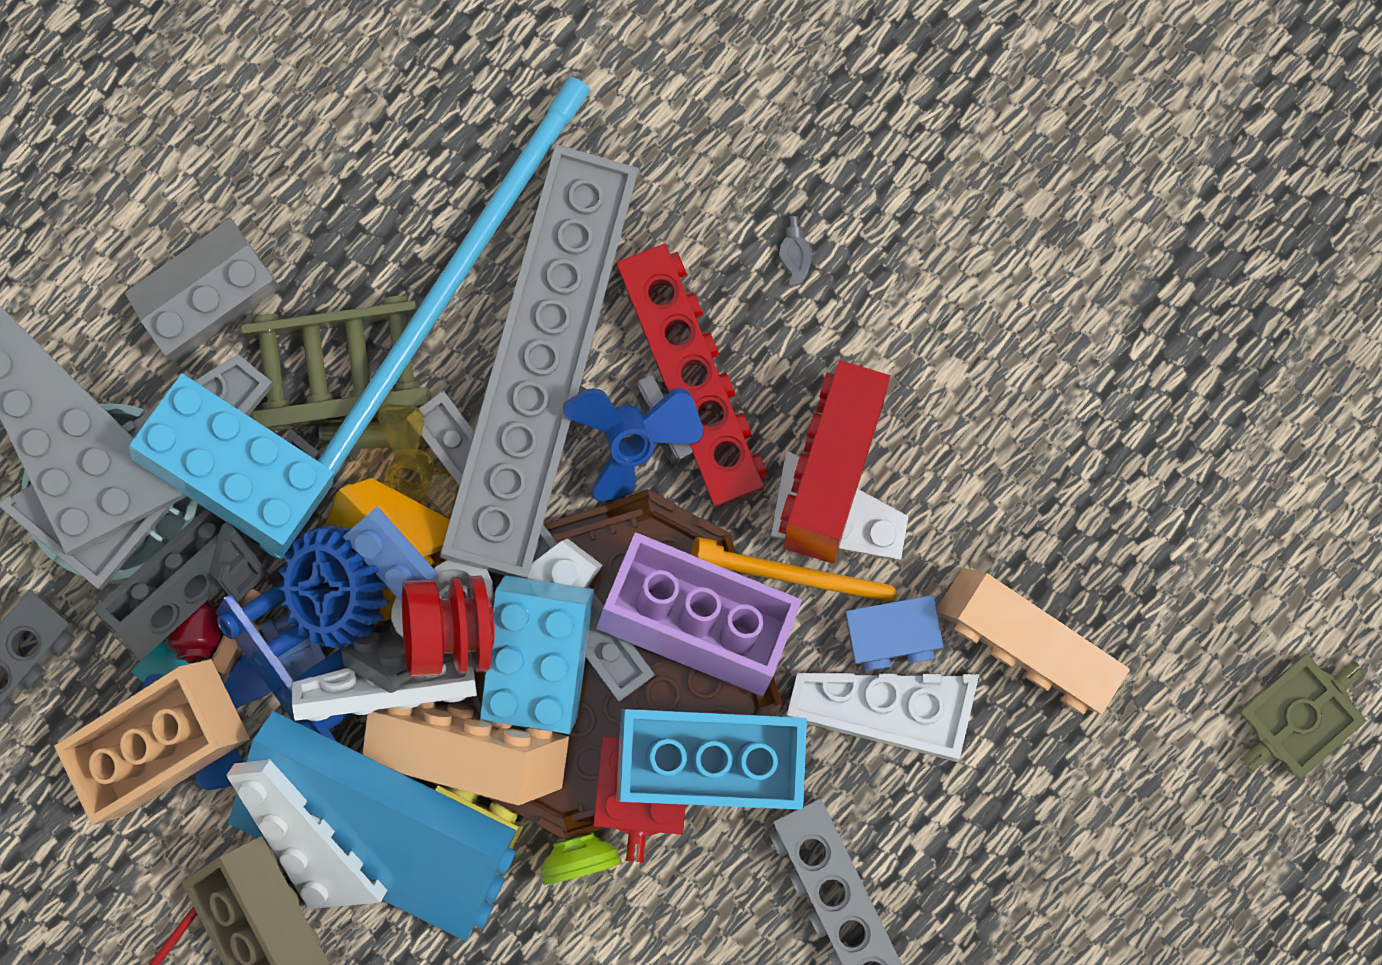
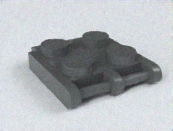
[341,620,453,693]

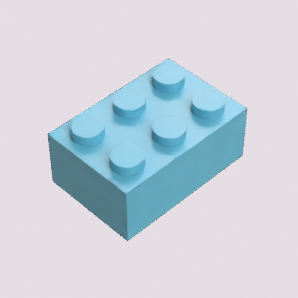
[480,575,594,734]

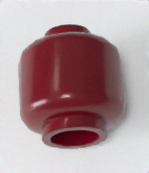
[165,599,224,661]

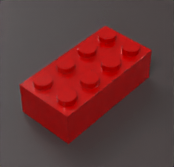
[778,360,891,564]

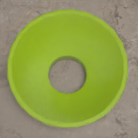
[540,833,622,885]

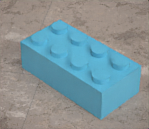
[129,373,334,557]
[616,709,807,810]

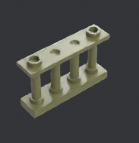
[241,296,432,432]

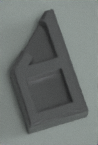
[209,522,268,602]

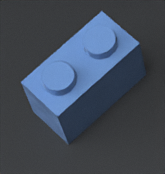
[845,595,944,671]

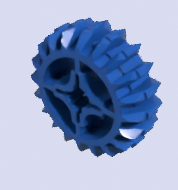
[277,525,390,648]

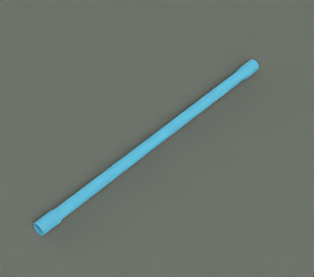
[259,76,590,560]

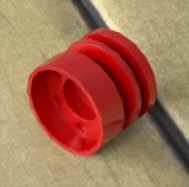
[401,575,495,678]

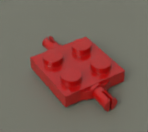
[593,709,686,863]

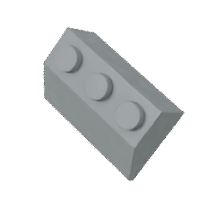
[125,218,281,363]

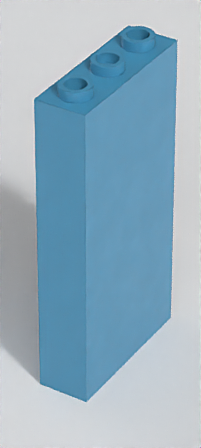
[228,711,517,942]

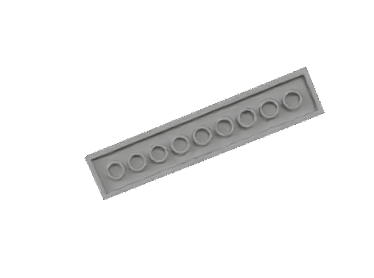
[440,144,639,579]

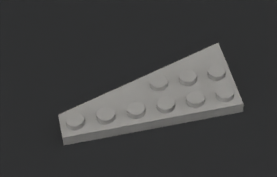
[0,306,187,556]
[0,354,275,590]

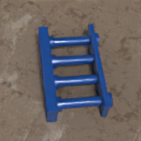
[215,581,354,740]

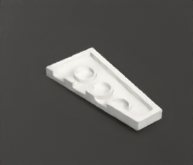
[292,652,477,721]
[786,673,979,762]

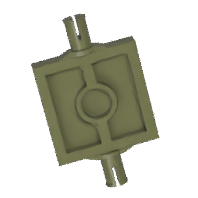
[1238,654,1367,779]

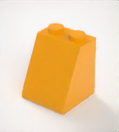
[322,478,450,622]

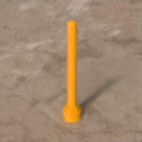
[691,537,897,602]

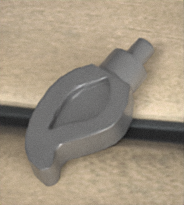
[779,216,812,287]

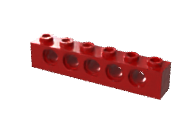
[616,243,769,510]

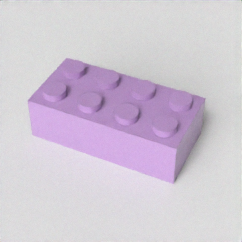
[596,532,802,696]

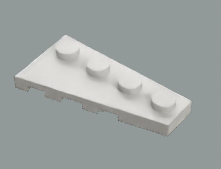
[226,759,388,909]

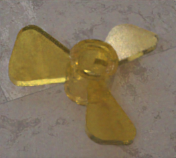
[378,404,459,519]

